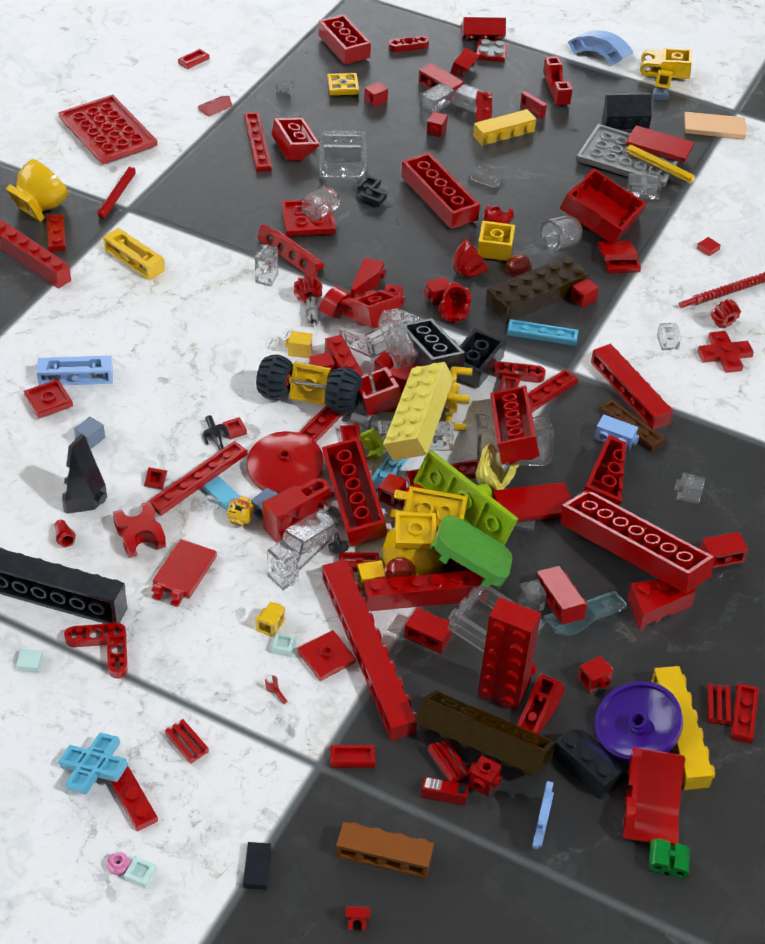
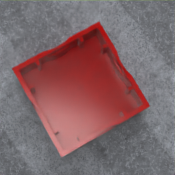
[559,168,647,245]

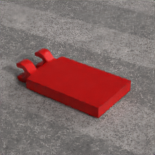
[151,539,217,607]

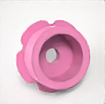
[107,852,130,875]

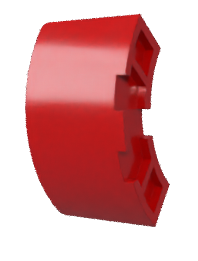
[623,747,686,846]

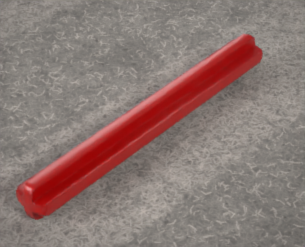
[97,167,136,219]

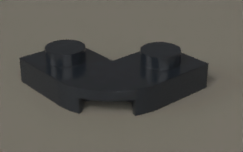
[357,175,387,207]

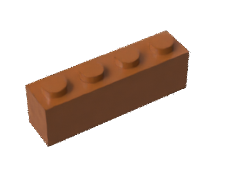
[336,822,434,879]

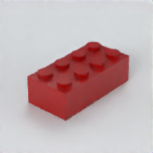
[319,14,371,64]

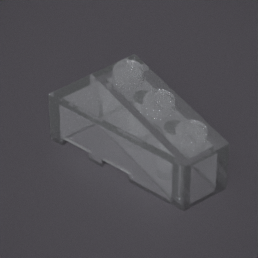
[277,509,340,574]

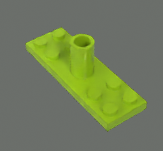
[413,450,518,546]

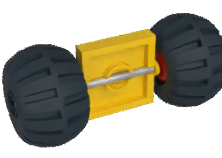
[256,354,362,414]

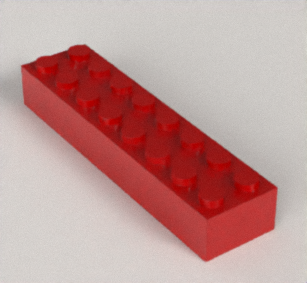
[561,490,714,594]

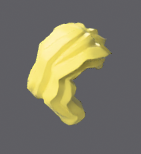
[476,443,519,491]

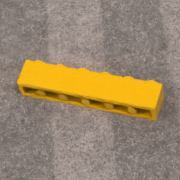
[651,666,715,790]

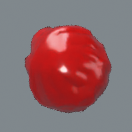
[484,205,514,224]

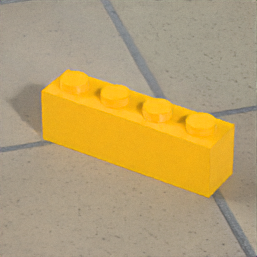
[473,109,536,146]

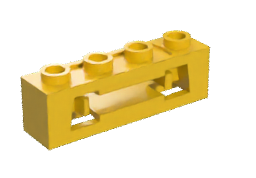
[103,228,165,281]

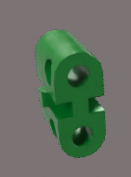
[649,839,690,878]

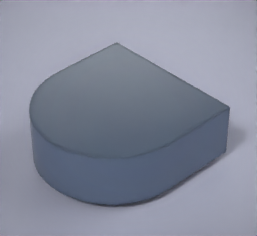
[652,87,669,100]

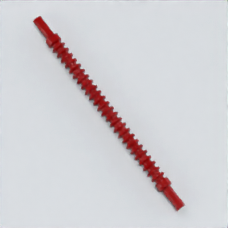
[679,272,765,308]

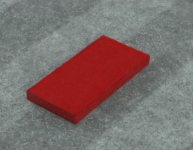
[626,126,694,163]
[492,482,572,523]

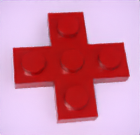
[697,331,754,373]

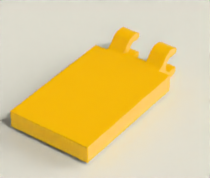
[390,486,468,528]

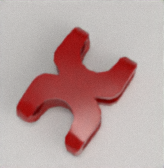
[112,501,166,558]

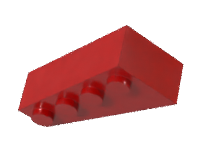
[583,435,626,506]

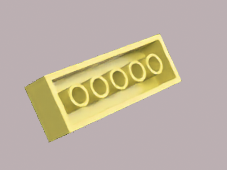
[383,362,454,461]

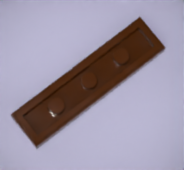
[599,399,666,452]

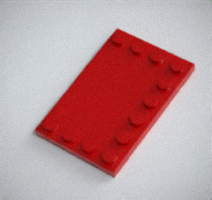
[58,94,158,165]

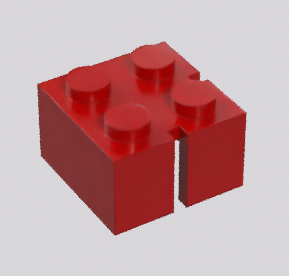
[358,367,401,416]

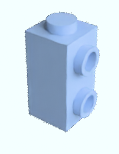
[594,414,639,452]

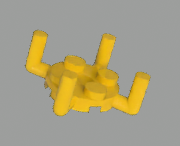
[444,366,473,431]

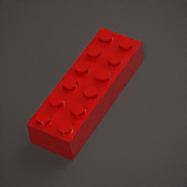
[401,153,480,229]
[490,385,540,464]
[322,437,388,547]
[478,597,541,711]

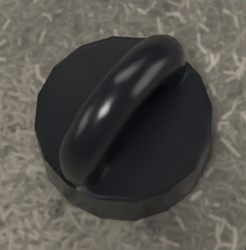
[328,533,349,554]

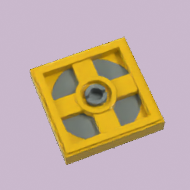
[327,73,359,96]

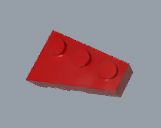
[627,579,696,630]

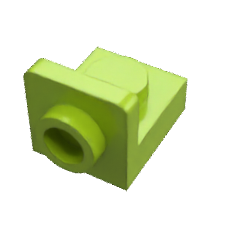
[359,428,385,461]

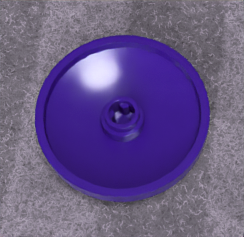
[595,681,683,763]

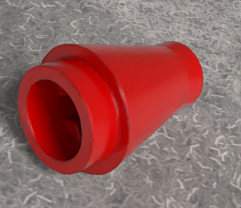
[54,519,76,547]

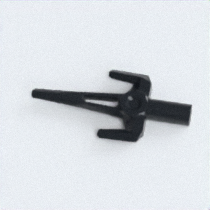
[202,415,230,451]

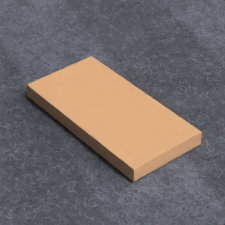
[684,112,746,139]

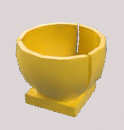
[6,159,69,222]
[381,512,443,577]

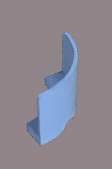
[567,30,634,66]

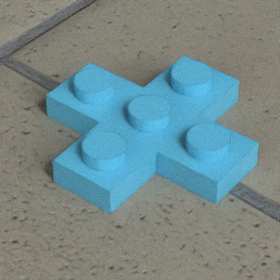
[58,732,128,795]

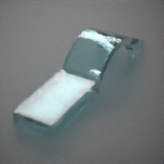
[543,590,627,636]

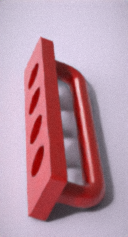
[257,224,324,278]

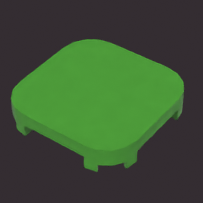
[430,515,513,589]

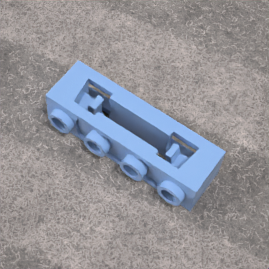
[37,355,113,385]

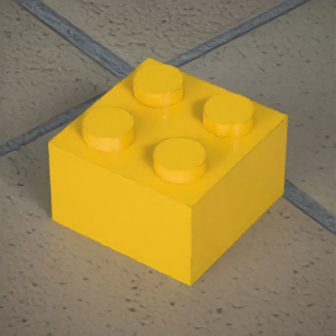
[478,221,515,261]

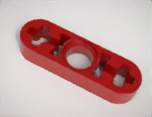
[389,36,429,52]
[493,361,546,383]

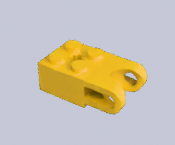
[640,48,692,80]

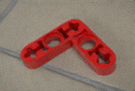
[64,623,128,679]

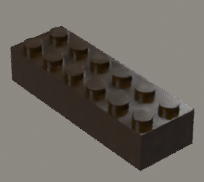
[485,255,590,324]
[415,690,555,776]

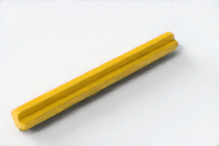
[626,145,695,183]

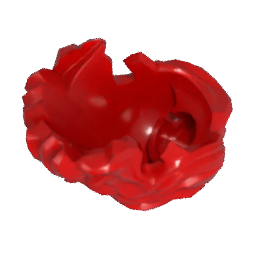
[437,282,472,323]

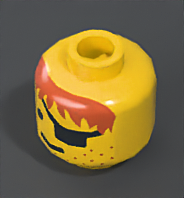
[226,496,255,526]

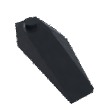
[62,434,107,514]

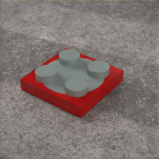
[477,39,507,62]

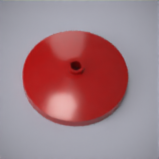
[247,431,324,494]

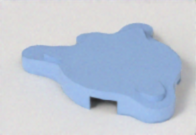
[532,781,554,850]

